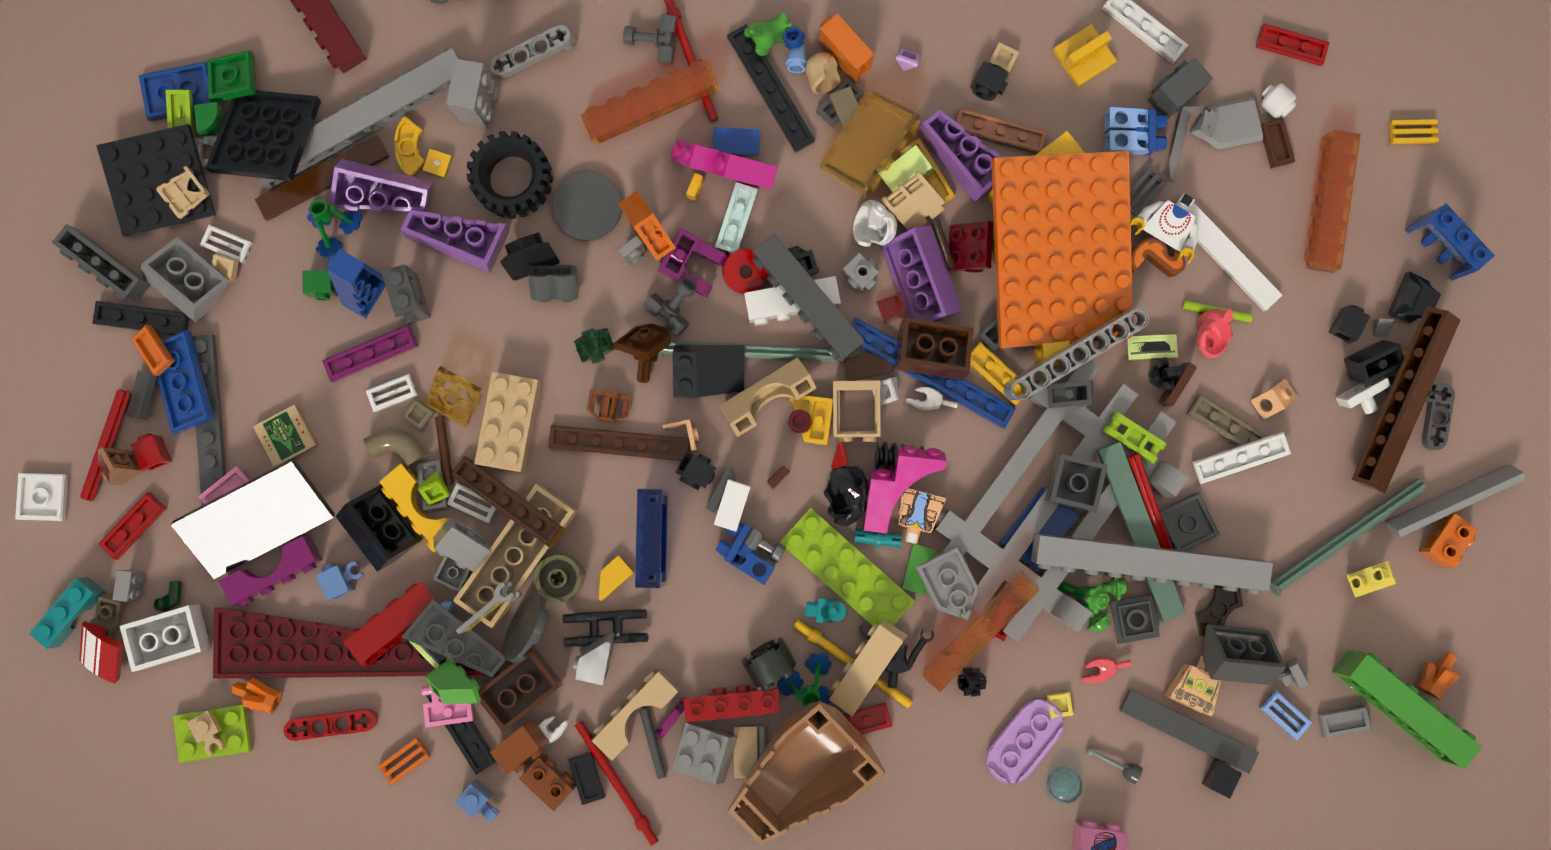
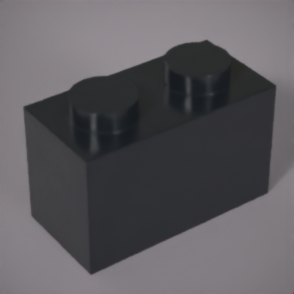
[1344,340,1404,384]

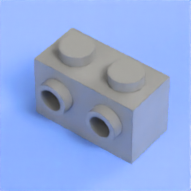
[433,517,491,572]

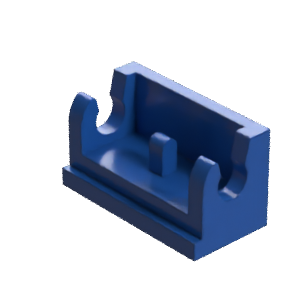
[713,127,760,155]

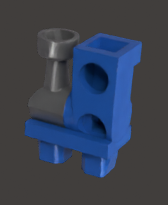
[716,523,786,585]

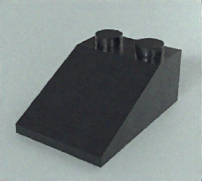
[673,345,744,398]

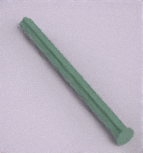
[659,341,841,362]
[1270,479,1426,596]

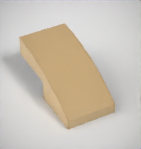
[734,726,758,778]

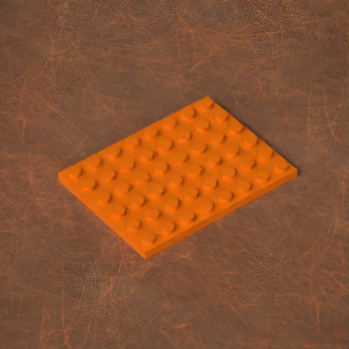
[991,151,1134,348]

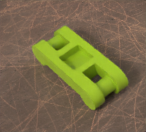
[1102,412,1167,464]

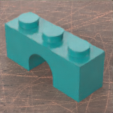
[29,577,106,649]

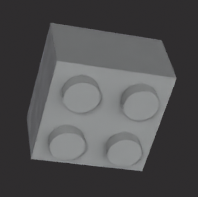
[672,722,738,785]

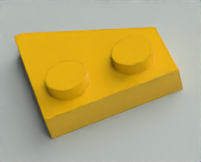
[789,396,833,446]

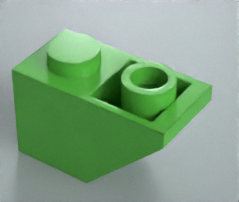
[426,659,481,704]

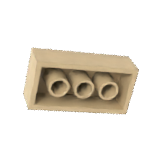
[474,372,542,473]

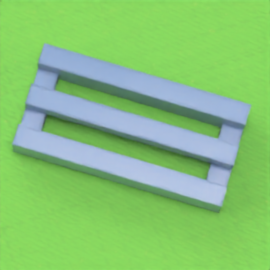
[1259,690,1312,740]

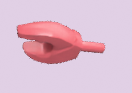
[1081,657,1132,683]

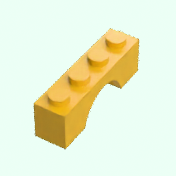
[379,464,450,553]

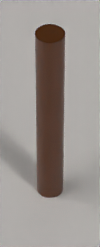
[435,416,454,486]

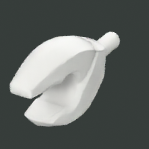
[905,386,958,410]
[538,716,568,744]

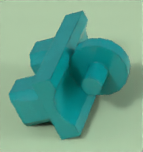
[805,598,847,623]

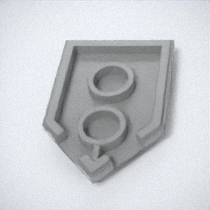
[1190,97,1263,150]
[916,546,979,620]

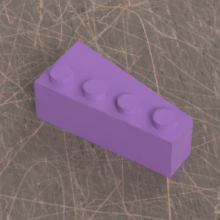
[917,110,1000,202]
[329,159,434,212]
[400,210,509,273]

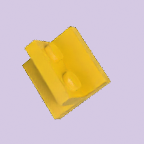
[1052,24,1117,88]

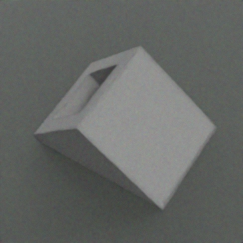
[1373,319,1394,337]

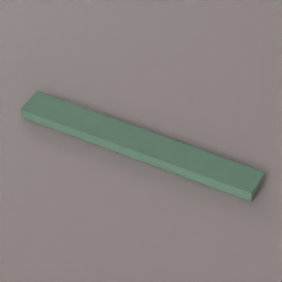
[1097,441,1186,623]

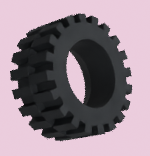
[466,131,553,219]

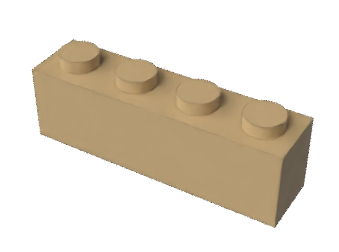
[829,619,908,716]

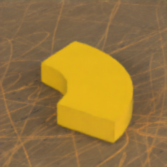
[394,115,425,177]

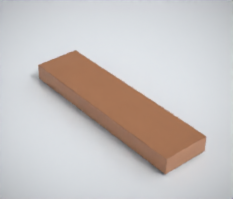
[956,108,1048,154]

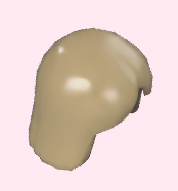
[805,52,841,94]

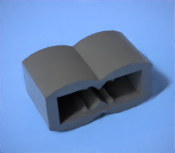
[528,265,579,302]

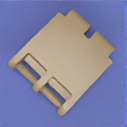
[881,170,945,230]

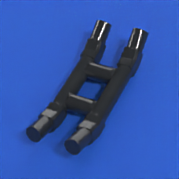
[562,609,649,647]

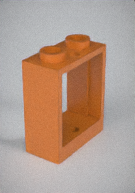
[617,191,676,261]

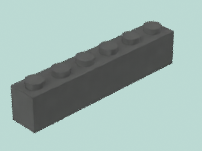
[752,233,865,362]

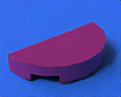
[655,697,685,739]

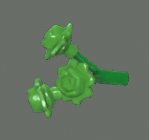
[1057,577,1127,633]

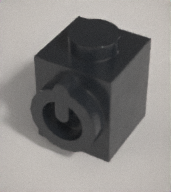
[970,61,1008,101]
[675,452,716,490]

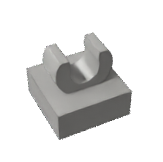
[1281,658,1309,689]

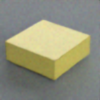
[1045,691,1074,719]

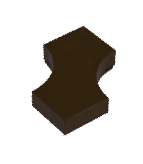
[1195,585,1243,637]

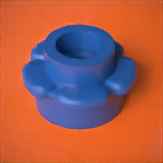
[783,27,805,49]

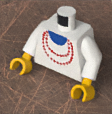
[1130,193,1198,264]

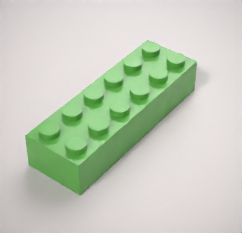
[1332,650,1482,770]

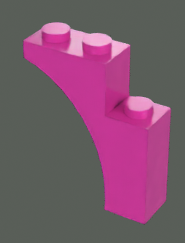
[671,139,778,189]
[864,445,946,533]

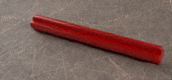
[80,389,131,501]
[1127,453,1173,549]

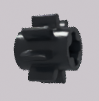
[957,667,987,697]

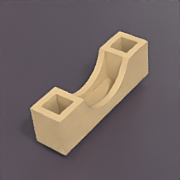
[718,357,816,437]
[592,670,680,761]

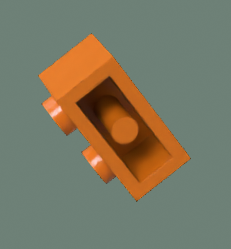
[1419,513,1478,568]

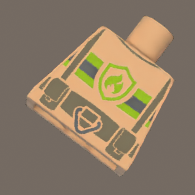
[1164,655,1221,716]

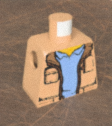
[897,488,946,544]

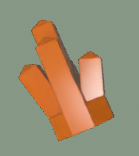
[1416,652,1460,700]
[231,677,282,714]

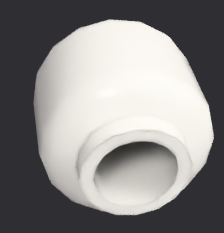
[1261,83,1297,118]

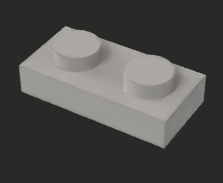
[618,236,646,266]

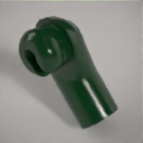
[154,581,182,612]

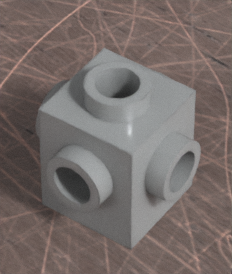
[842,253,879,292]

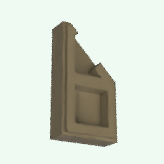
[829,86,859,135]

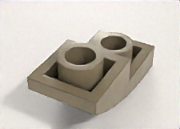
[90,594,125,639]

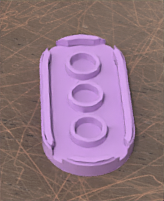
[986,699,1063,784]

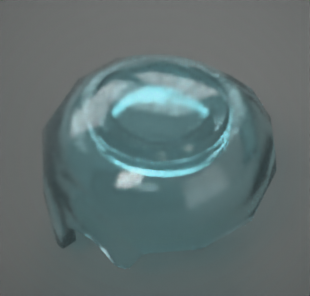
[1046,767,1083,805]

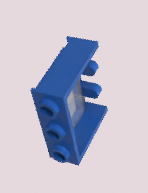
[1405,203,1495,281]

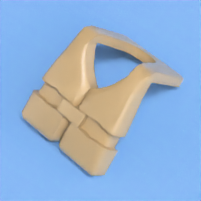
[156,166,210,219]

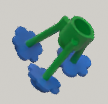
[307,199,363,258]
[777,653,832,706]

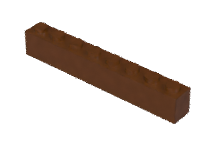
[1352,306,1461,493]

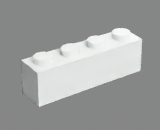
[744,276,841,326]

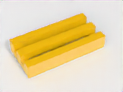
[1389,119,1439,145]

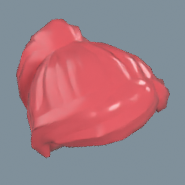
[1196,308,1233,358]

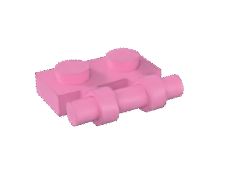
[422,685,475,728]

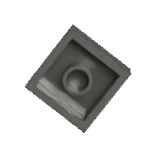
[1148,58,1213,120]
[1045,454,1108,512]

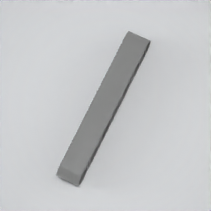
[1004,308,1149,400]

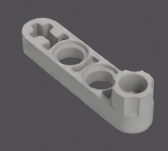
[490,25,577,79]

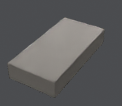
[1318,705,1371,738]

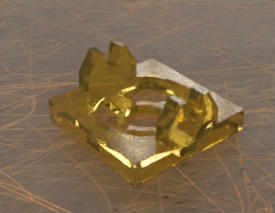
[425,366,483,427]

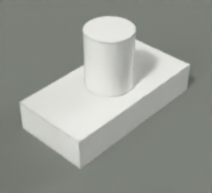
[1335,377,1391,414]

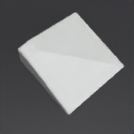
[872,377,899,406]

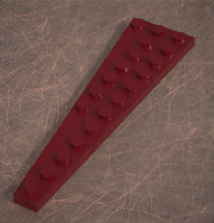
[213,607,498,679]

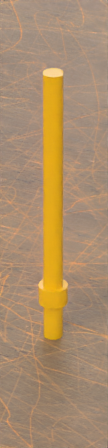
[793,619,913,708]

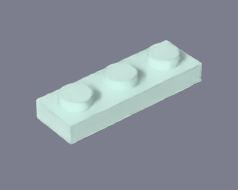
[715,182,758,253]

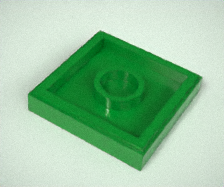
[207,50,256,103]

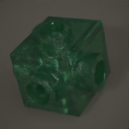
[574,328,615,364]

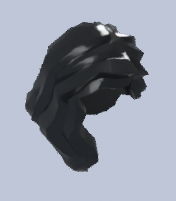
[824,466,869,526]

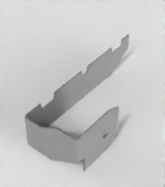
[1169,106,1218,181]

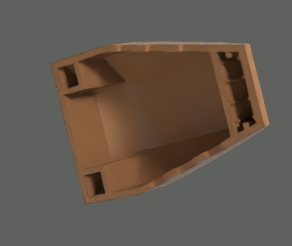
[728,701,885,845]

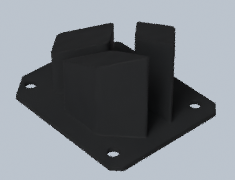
[500,232,560,280]

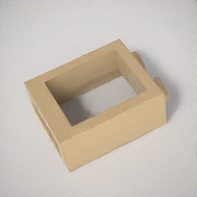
[833,380,882,442]

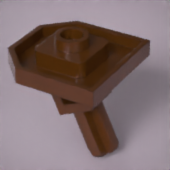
[613,323,672,383]

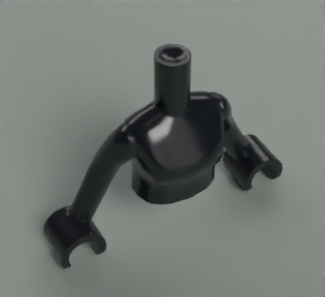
[859,624,934,689]

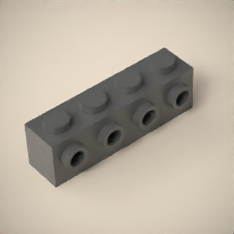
[52,224,151,302]

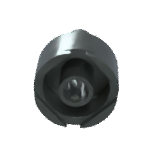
[741,637,796,691]

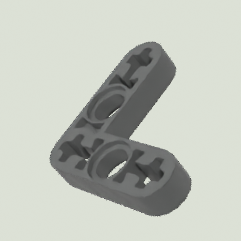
[1385,375,1455,450]

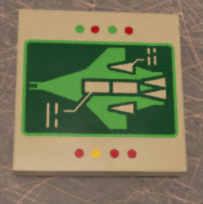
[253,405,318,467]

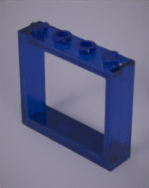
[635,489,668,588]

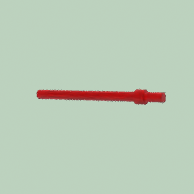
[664,0,719,122]
[574,721,659,846]

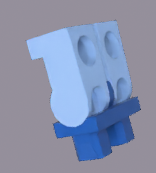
[1104,107,1167,156]

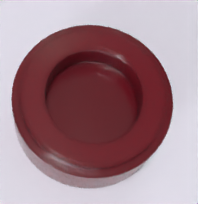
[788,410,813,434]

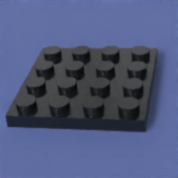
[205,90,321,181]
[96,124,216,236]

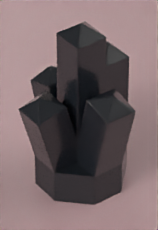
[1148,357,1182,390]

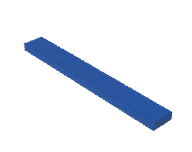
[851,317,1016,429]

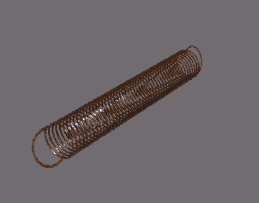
[930,216,956,273]

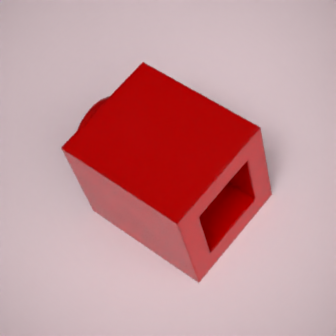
[130,433,172,471]

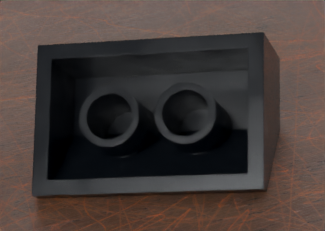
[335,485,423,572]

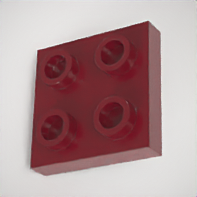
[948,221,993,273]

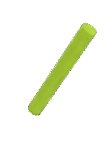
[1182,300,1253,323]

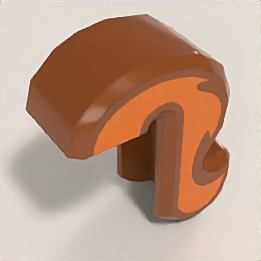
[1131,237,1186,277]

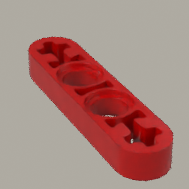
[283,709,378,741]

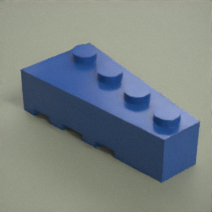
[327,249,386,319]

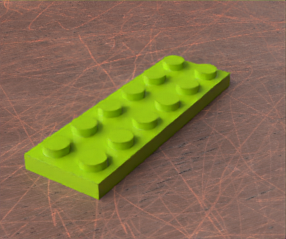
[780,508,915,626]

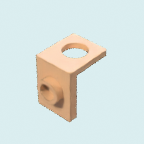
[1251,379,1298,420]
[662,419,700,452]

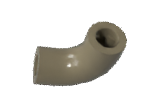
[363,428,428,467]

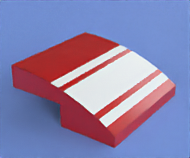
[79,621,124,684]

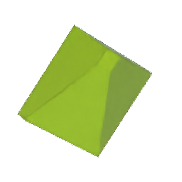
[418,471,450,505]

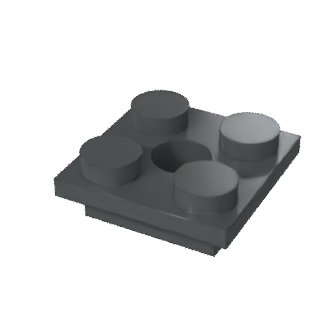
[1110,595,1160,644]

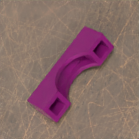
[218,536,322,607]

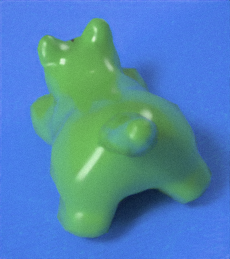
[744,12,792,56]

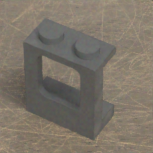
[381,264,431,324]

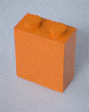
[818,13,874,84]

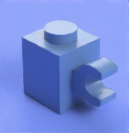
[315,561,364,601]
[455,779,500,822]

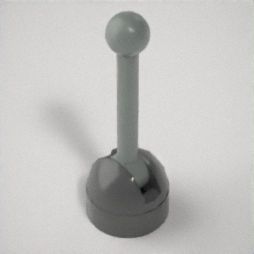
[1086,746,1143,784]

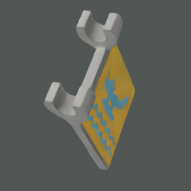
[456,581,522,634]

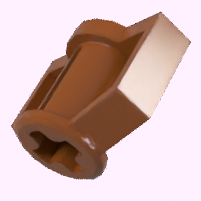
[586,389,632,423]

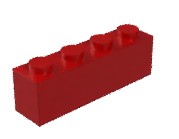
[343,582,439,668]

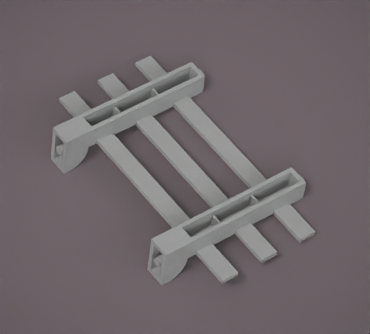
[934,360,1190,642]

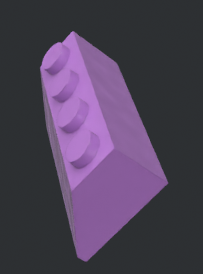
[881,225,962,322]

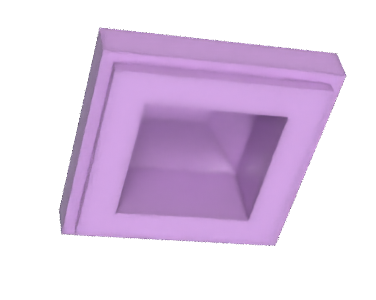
[896,48,921,71]

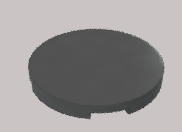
[552,172,622,241]
[503,594,548,664]

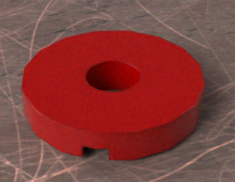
[722,248,768,294]

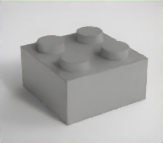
[433,556,472,592]
[112,570,145,602]

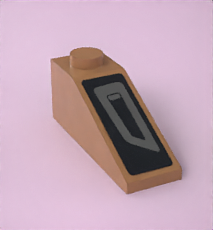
[98,447,144,485]

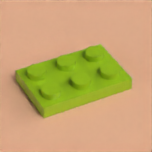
[173,704,252,763]

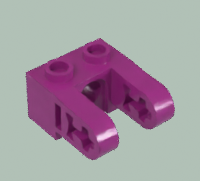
[657,228,727,298]

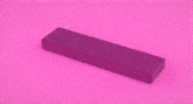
[322,325,418,382]

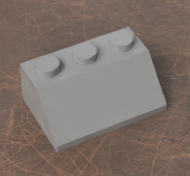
[141,237,229,322]

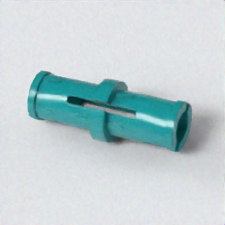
[854,528,902,548]

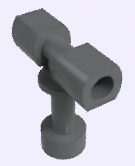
[623,15,677,64]
[643,277,697,336]

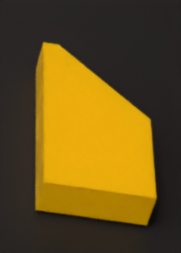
[599,555,634,601]

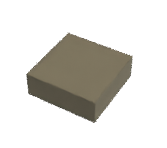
[402,399,436,431]

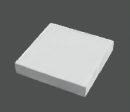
[15,473,69,521]

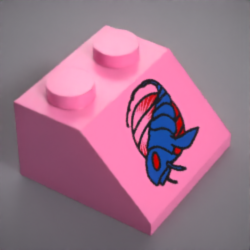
[1072,820,1129,850]

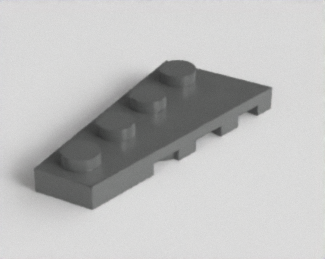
[402,599,506,677]

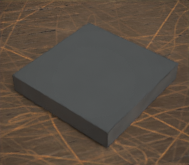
[1159,492,1220,551]

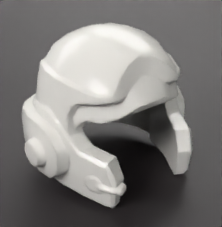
[853,200,897,247]

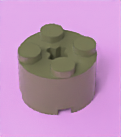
[533,554,585,602]

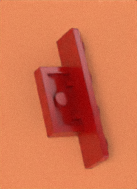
[683,685,780,722]

